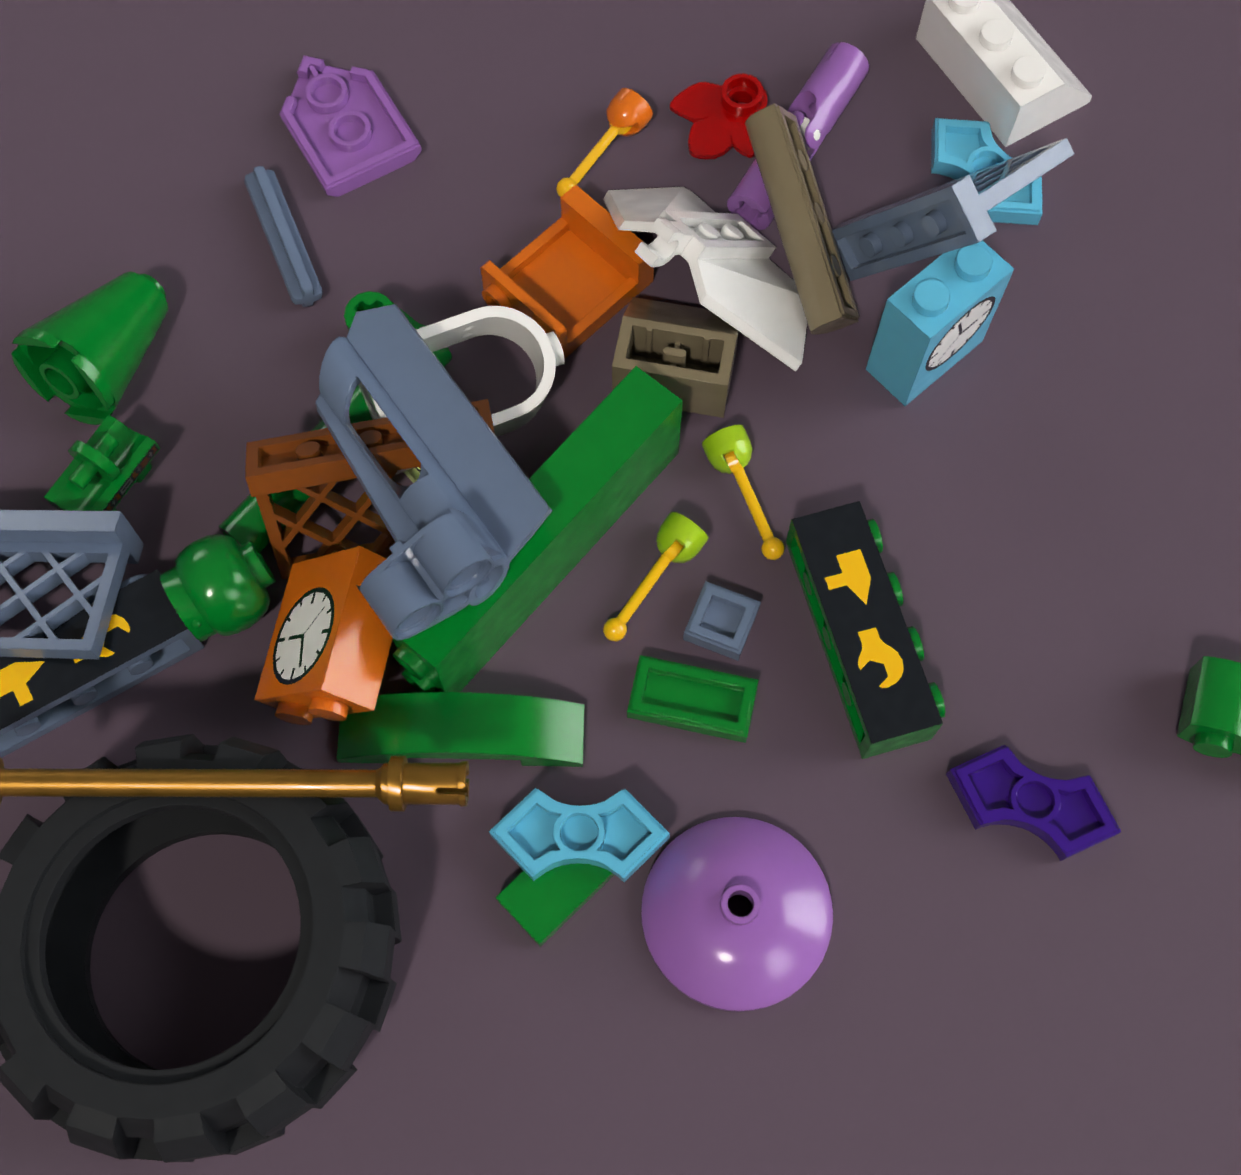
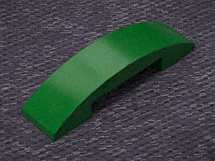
[337,692,585,767]

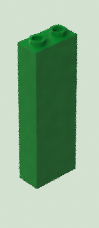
[391,366,683,692]

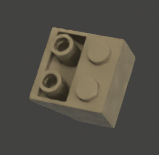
[612,297,739,418]

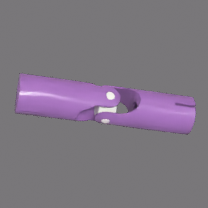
[727,42,869,231]

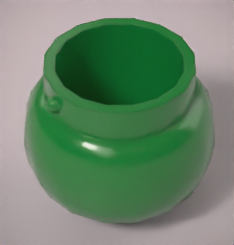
[160,534,276,642]

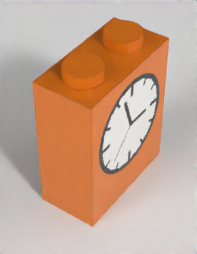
[254,546,392,725]

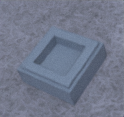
[683,581,761,661]

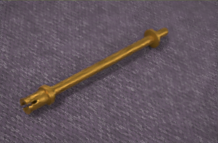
[0,756,469,812]

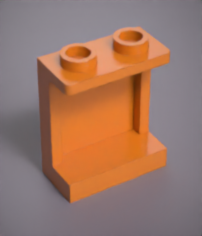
[480,185,654,358]

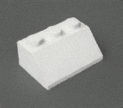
[916,0,1092,147]

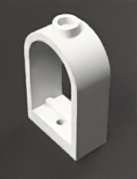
[358,306,565,474]

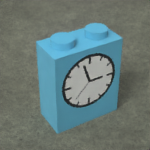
[865,240,1014,406]

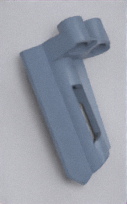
[315,304,553,640]

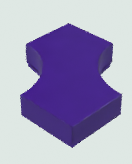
[946,745,1121,861]

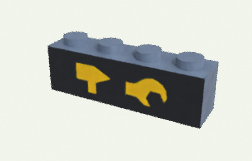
[0,569,205,758]

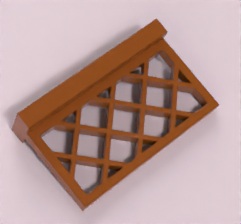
[245,399,495,580]

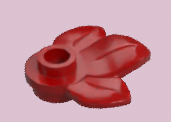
[670,73,768,160]

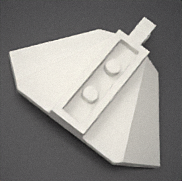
[603,187,807,371]

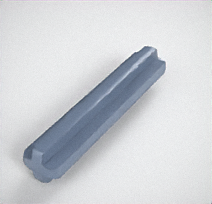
[244,166,323,308]

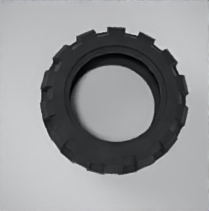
[0,734,402,1163]

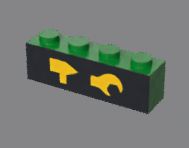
[786,501,945,759]

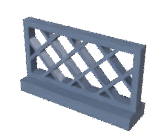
[832,138,1074,281]
[0,510,144,659]

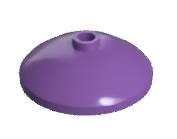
[641,817,833,1012]

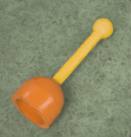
[556,88,653,197]

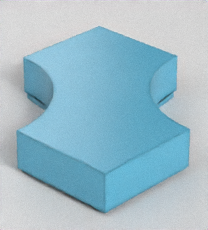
[931,118,1043,225]
[489,788,670,882]

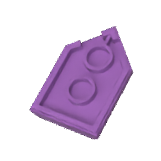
[279,56,422,197]

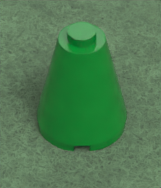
[11,272,169,425]

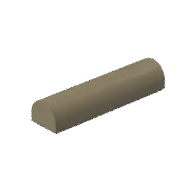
[745,103,860,335]

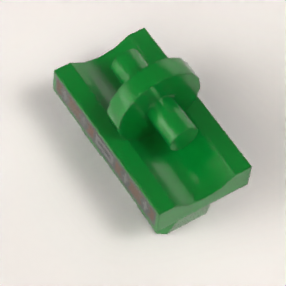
[44,415,161,511]

